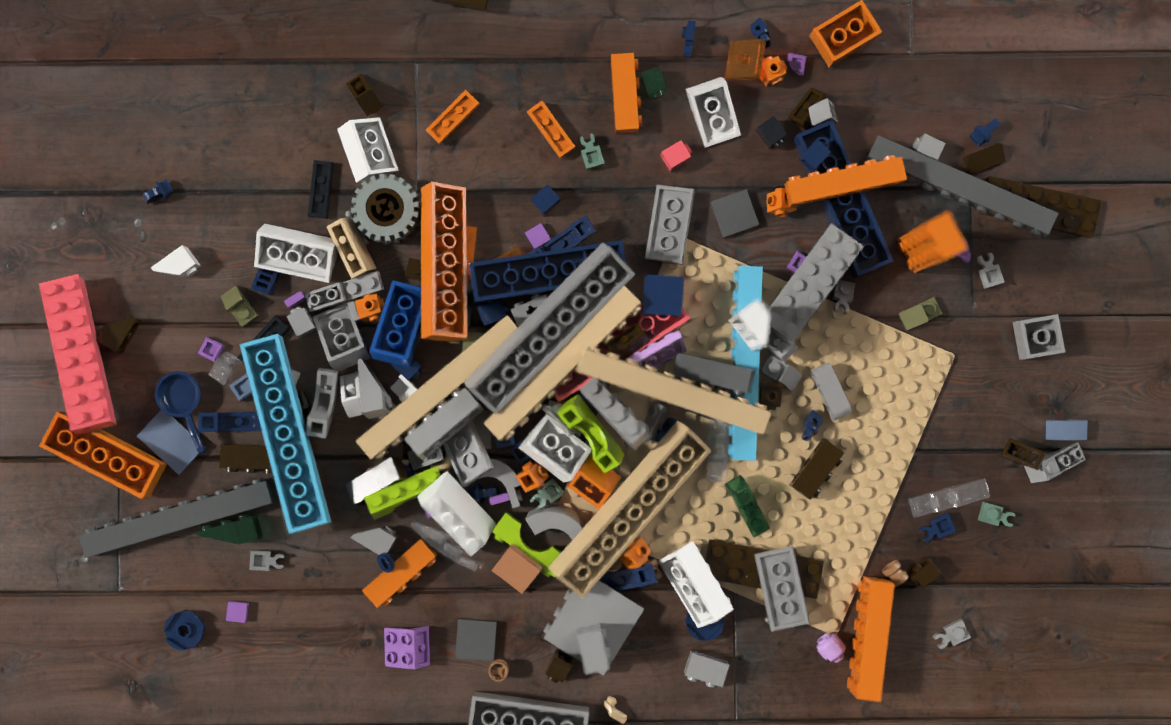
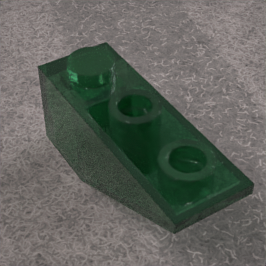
[724,475,770,538]
[196,513,263,545]

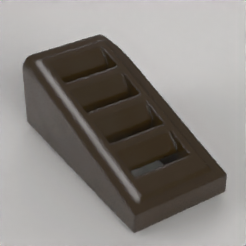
[1001,438,1046,471]

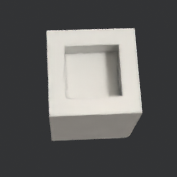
[391,374,418,402]

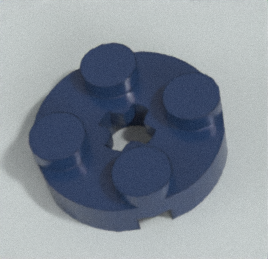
[164,610,205,650]
[685,611,724,641]

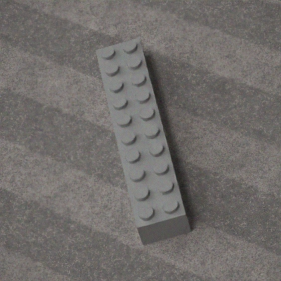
[464,243,635,414]

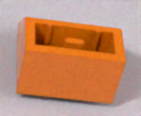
[567,454,621,509]

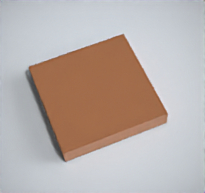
[492,544,543,593]

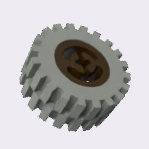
[351,174,421,245]

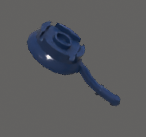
[155,371,206,454]

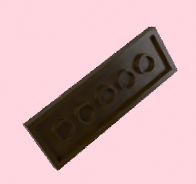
[980,176,1101,238]
[705,539,824,599]

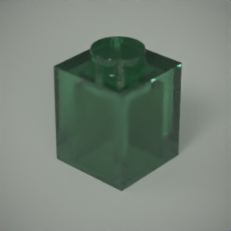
[640,67,667,99]

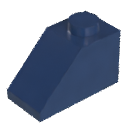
[477,300,510,328]

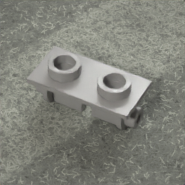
[644,402,669,443]

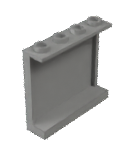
[543,580,644,676]

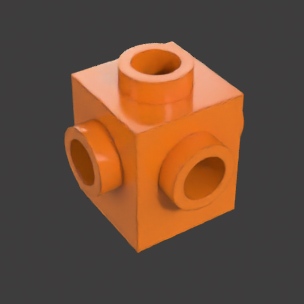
[758,56,787,86]
[766,188,797,217]
[355,293,386,323]
[515,461,549,493]
[619,537,652,569]

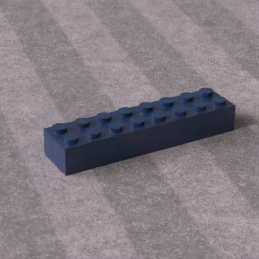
[793,120,894,278]
[468,240,626,304]

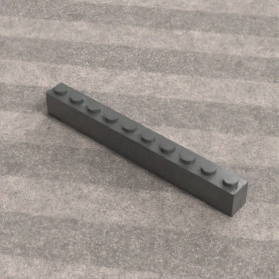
[866,135,1058,238]
[79,478,276,558]

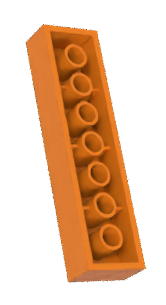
[421,182,467,342]

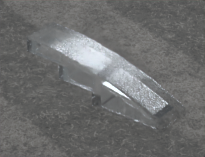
[706,417,730,482]
[908,478,990,517]
[411,520,480,572]

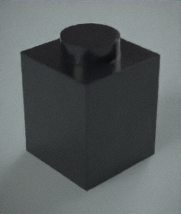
[756,116,787,149]

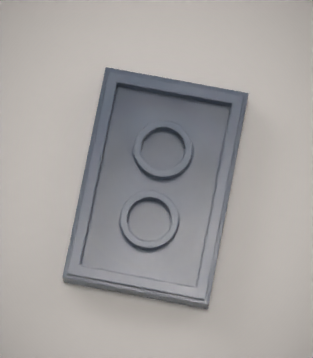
[137,410,207,475]

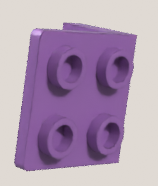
[384,626,430,669]

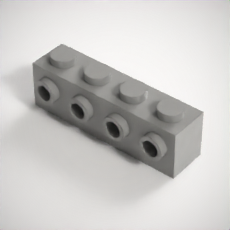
[579,377,649,450]
[405,388,484,460]

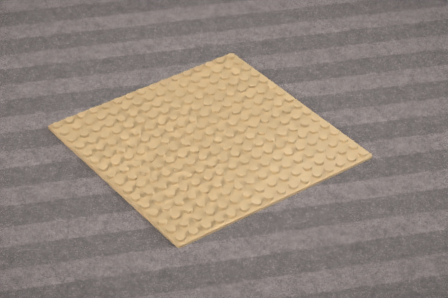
[558,239,955,635]

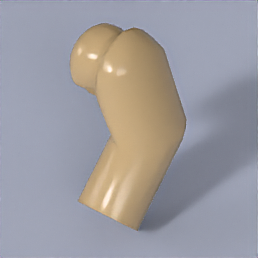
[431,453,452,472]
[604,696,627,724]

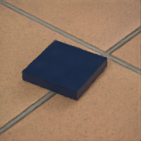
[642,275,685,317]

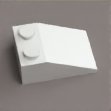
[686,77,741,148]

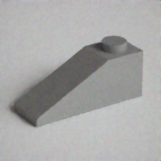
[358,359,392,419]

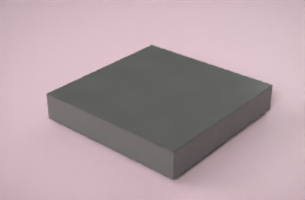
[710,189,759,238]
[455,618,497,661]

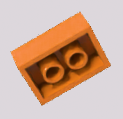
[809,0,882,68]

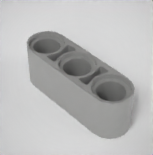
[810,362,852,421]

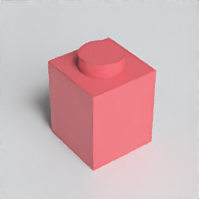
[660,140,692,171]

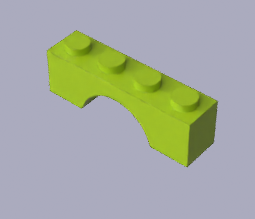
[557,394,625,474]
[364,466,441,520]
[492,512,562,578]

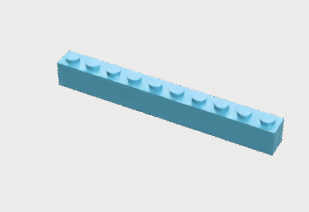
[727,266,763,461]

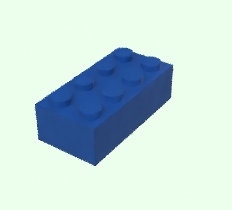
[370,280,421,368]

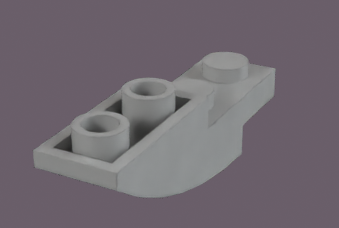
[305,271,385,312]

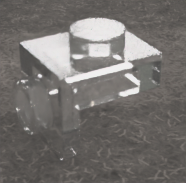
[209,352,242,386]

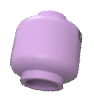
[817,633,846,663]

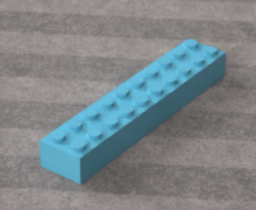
[240,334,332,534]

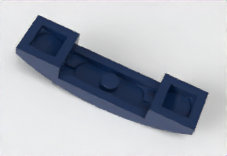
[528,215,596,254]
[198,412,262,432]
[599,563,658,592]

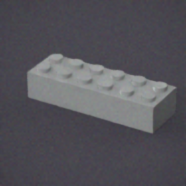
[767,223,864,342]
[468,691,589,725]

